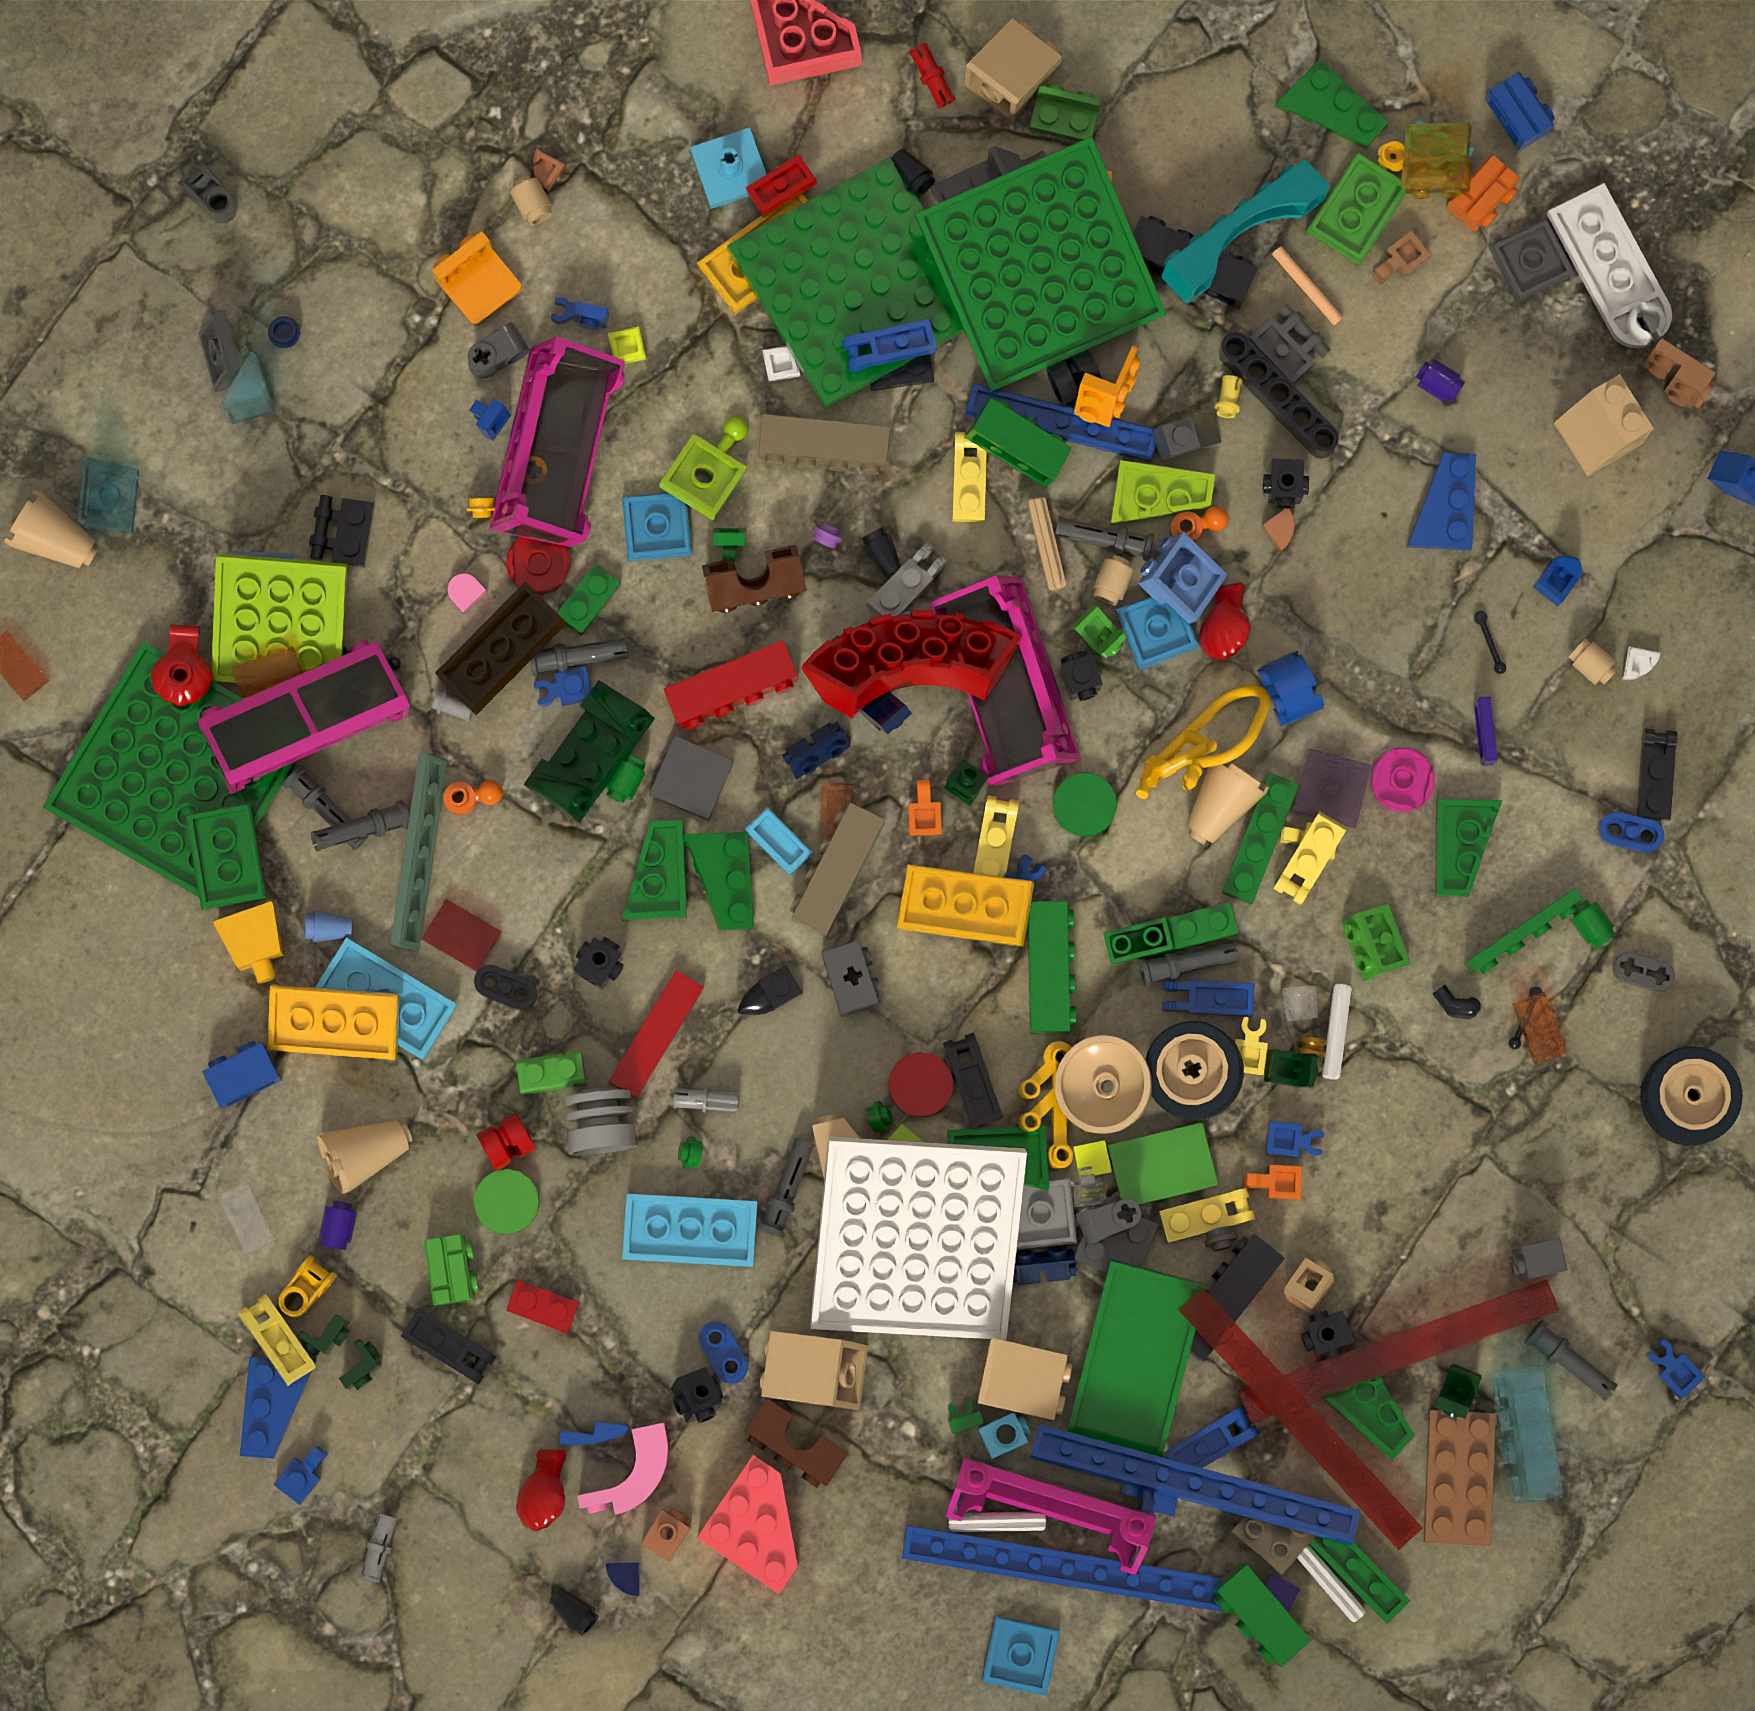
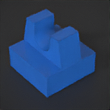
[469,399,511,441]

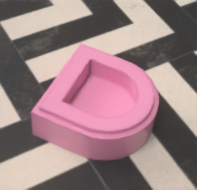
[448,574,487,614]

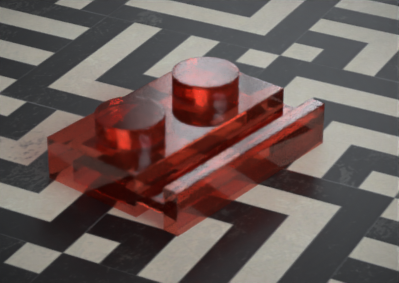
[422,899,502,972]

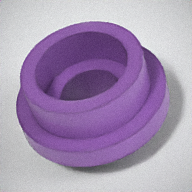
[812,522,843,549]

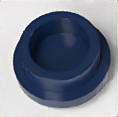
[268,316,300,349]

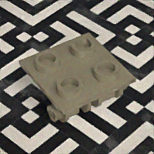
[1231,1483,1315,1575]

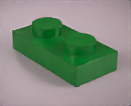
[557,564,621,635]

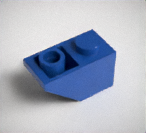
[1707,450,1755,507]

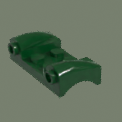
[523,680,655,823]

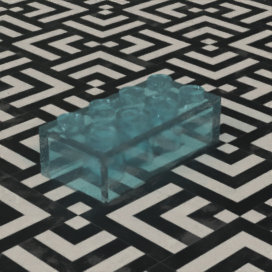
[1491,1365,1564,1503]

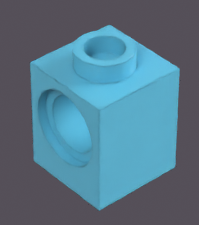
[977,1412,1031,1459]

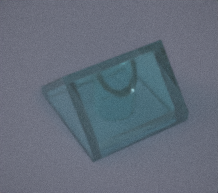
[219,352,277,424]
[77,457,139,533]

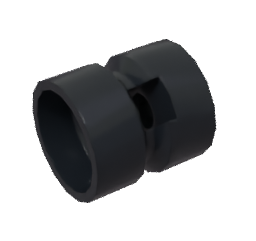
[1046,350,1102,405]

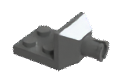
[930,146,1047,204]

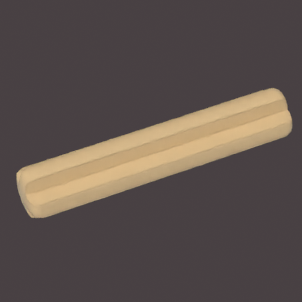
[1027,497,1066,591]

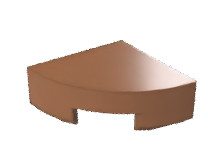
[533,149,565,193]
[1262,509,1294,553]

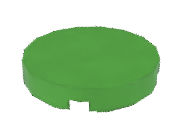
[474,1169,539,1235]

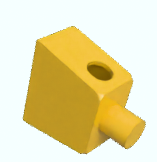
[213,901,284,984]

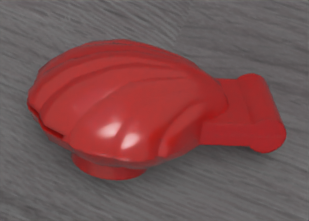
[1199,582,1251,660]
[151,625,213,706]
[516,1449,566,1531]

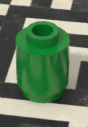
[605,755,646,803]
[1570,900,1616,949]

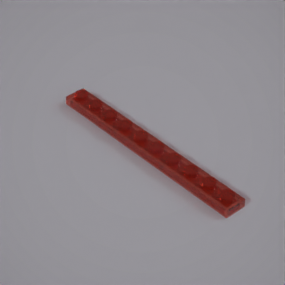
[1239,1279,1559,1424]
[1178,1287,1423,1550]

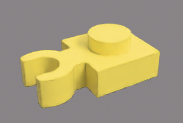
[1235,1017,1269,1076]

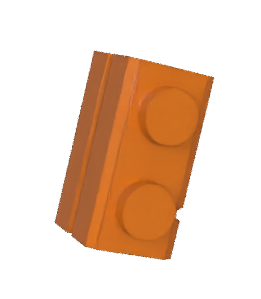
[1447,155,1520,232]

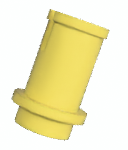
[1215,375,1243,418]

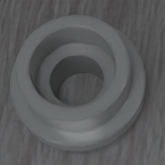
[1204,1226,1237,1252]

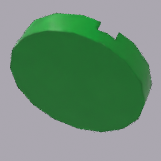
[1052,772,1117,837]

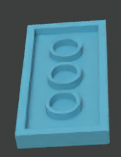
[316,937,458,1061]
[622,1194,758,1267]

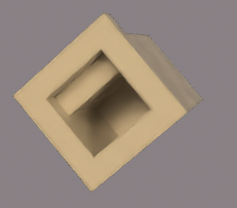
[1284,1258,1335,1315]

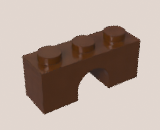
[702,545,806,613]
[744,1398,849,1488]

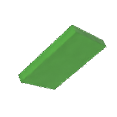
[1306,152,1411,266]
[1107,1122,1218,1209]

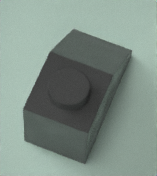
[1152,412,1221,462]

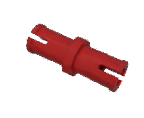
[909,43,956,109]

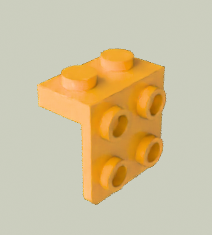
[432,231,522,326]
[1074,345,1141,428]

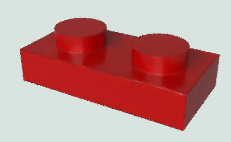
[745,155,817,217]
[506,1280,580,1334]

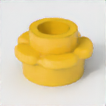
[1378,141,1409,172]
[466,497,495,518]

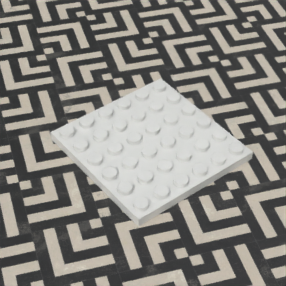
[810,1137,1027,1340]

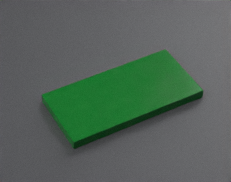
[1067,1259,1207,1457]

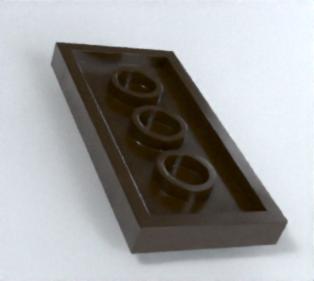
[435,582,567,715]

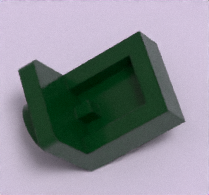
[944,758,989,806]
[1264,1049,1318,1088]
[298,1314,350,1356]
[338,1339,381,1391]
[1435,1364,1482,1419]

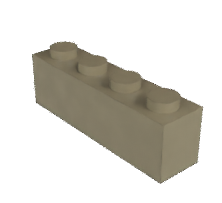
[758,414,890,475]
[789,802,885,938]

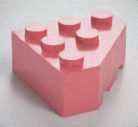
[749,0,862,86]
[697,1455,798,1594]

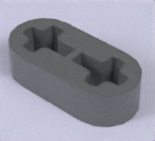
[1612,952,1675,992]

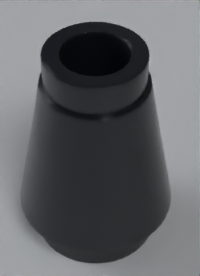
[891,148,935,196]
[861,526,901,576]
[549,1588,599,1636]

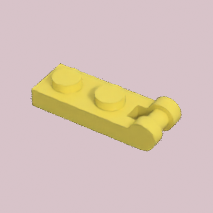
[952,432,987,523]
[973,795,1019,877]
[1273,811,1348,905]
[1158,1188,1256,1243]
[237,1294,315,1386]

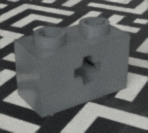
[821,940,883,1017]
[1509,1238,1568,1282]

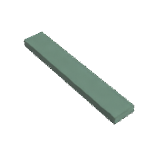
[390,753,447,951]

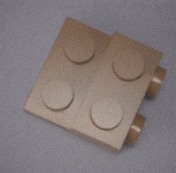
[1644,338,1715,409]

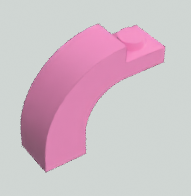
[577,1423,669,1515]

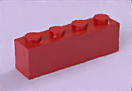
[663,640,798,730]

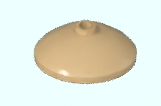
[1055,1035,1152,1134]

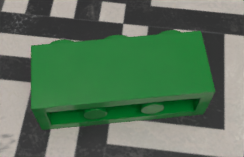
[964,398,1072,488]
[1211,1562,1311,1667]

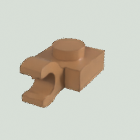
[1372,231,1431,284]

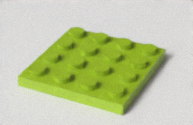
[211,553,347,692]

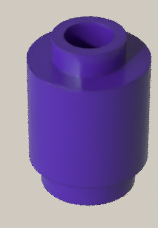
[1416,359,1465,404]
[319,1200,357,1250]

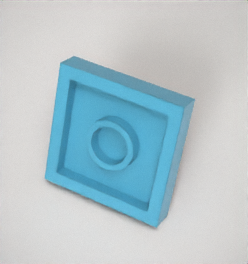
[690,127,767,209]

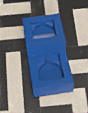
[559,1421,629,1445]

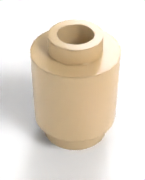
[510,176,552,226]
[1093,555,1134,606]
[1568,638,1617,685]

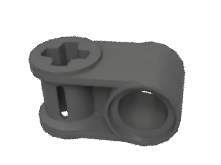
[178,162,237,224]
[468,322,530,378]
[1076,1199,1142,1245]

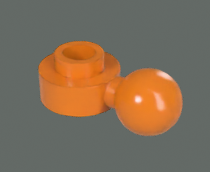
[1171,505,1229,543]
[443,779,503,815]

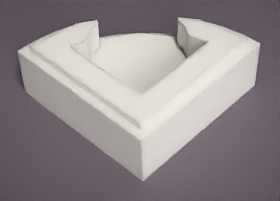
[1622,646,1661,680]

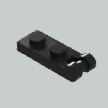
[1637,728,1678,821]
[943,1032,1003,1129]
[401,1308,497,1385]

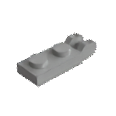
[866,543,949,616]

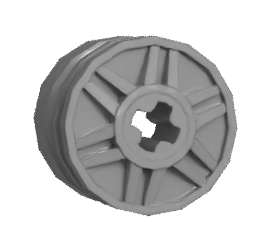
[562,1088,637,1155]

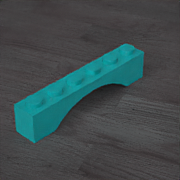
[1161,159,1331,304]

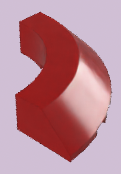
[801,610,1022,719]

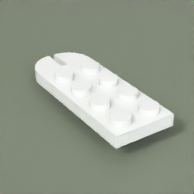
[1547,183,1672,348]

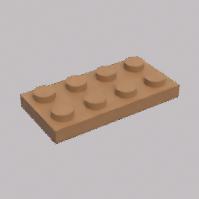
[1423,1410,1496,1546]

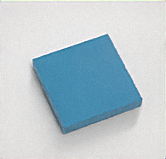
[622,492,692,562]
[1115,597,1199,670]
[982,1616,1060,1696]

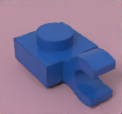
[551,298,609,330]
[274,1446,328,1505]
[1120,1483,1178,1516]

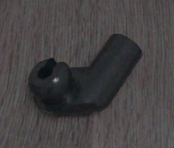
[1432,985,1481,1019]

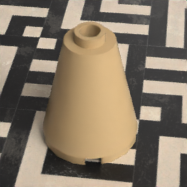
[4,488,98,569]
[1186,752,1270,845]
[317,1120,412,1194]

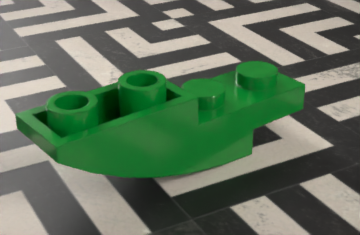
[1103,902,1240,965]

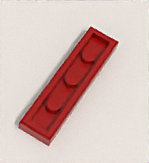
[608,970,704,1099]

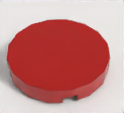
[506,530,571,595]
[889,1052,954,1118]

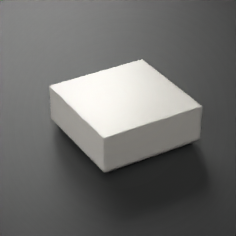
[762,345,800,383]

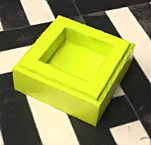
[608,326,646,364]
[1073,1140,1112,1179]

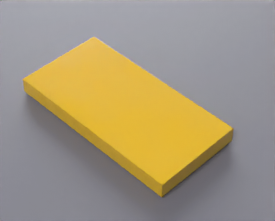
[697,193,808,315]
[896,864,1034,947]
[267,984,400,1060]

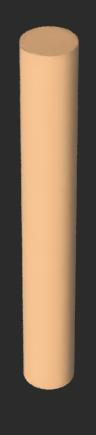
[1272,246,1344,326]

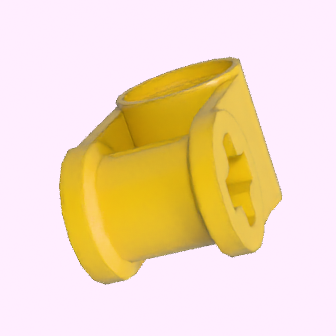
[279,1255,337,1318]

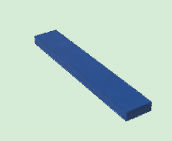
[965,383,1156,462]

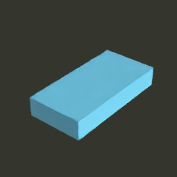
[744,807,813,876]

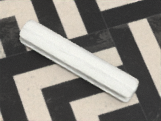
[1322,983,1352,1080]
[948,1511,1046,1533]
[1297,1545,1366,1622]

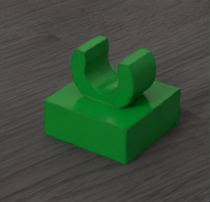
[713,528,746,561]
[948,1397,984,1434]

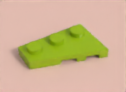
[1110,460,1215,525]

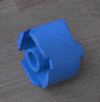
[1257,650,1324,726]

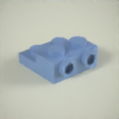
[1138,532,1228,624]

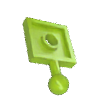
[659,416,749,520]

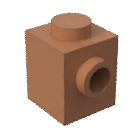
[641,1508,691,1562]

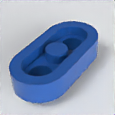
[1598,812,1664,853]
[699,1322,748,1384]

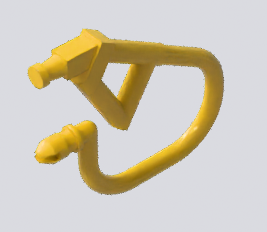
[1136,685,1271,799]

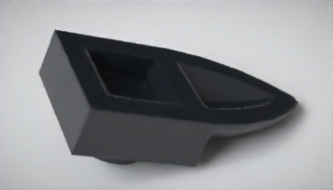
[738,965,803,1015]

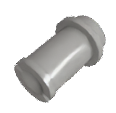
[432,689,472,722]

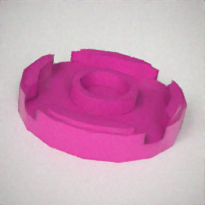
[1370,747,1435,812]

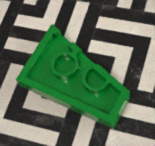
[1275,59,1389,148]
[1435,799,1503,897]
[622,820,687,921]
[682,832,754,931]
[947,1126,1049,1191]
[1318,1345,1415,1462]

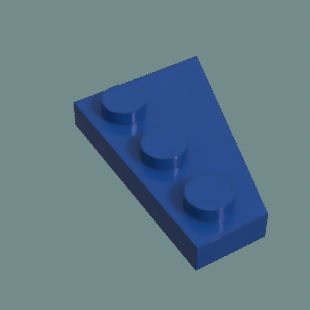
[1407,452,1476,551]
[240,1357,316,1459]

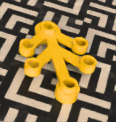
[1018,1041,1092,1169]

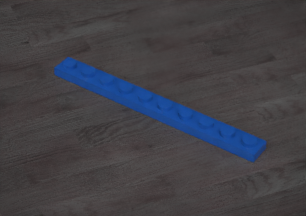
[1030,1424,1360,1545]
[902,1526,1223,1612]

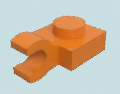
[908,780,942,837]
[1243,1165,1302,1200]

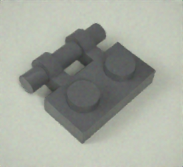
[1248,304,1331,384]

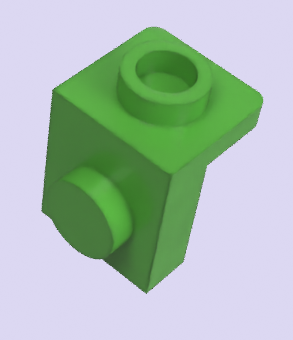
[1070,605,1127,659]

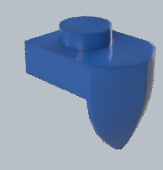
[1533,555,1582,606]

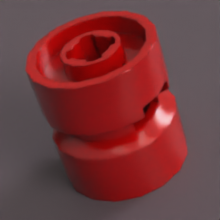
[476,1112,537,1171]

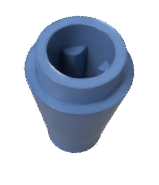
[304,910,352,942]

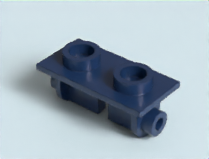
[782,722,851,780]
[1013,1246,1076,1285]

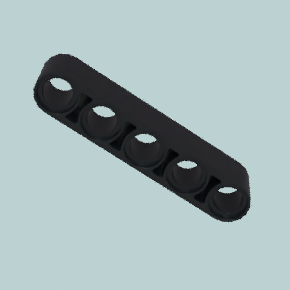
[1219,332,1339,459]

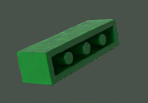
[1028,901,1076,1035]

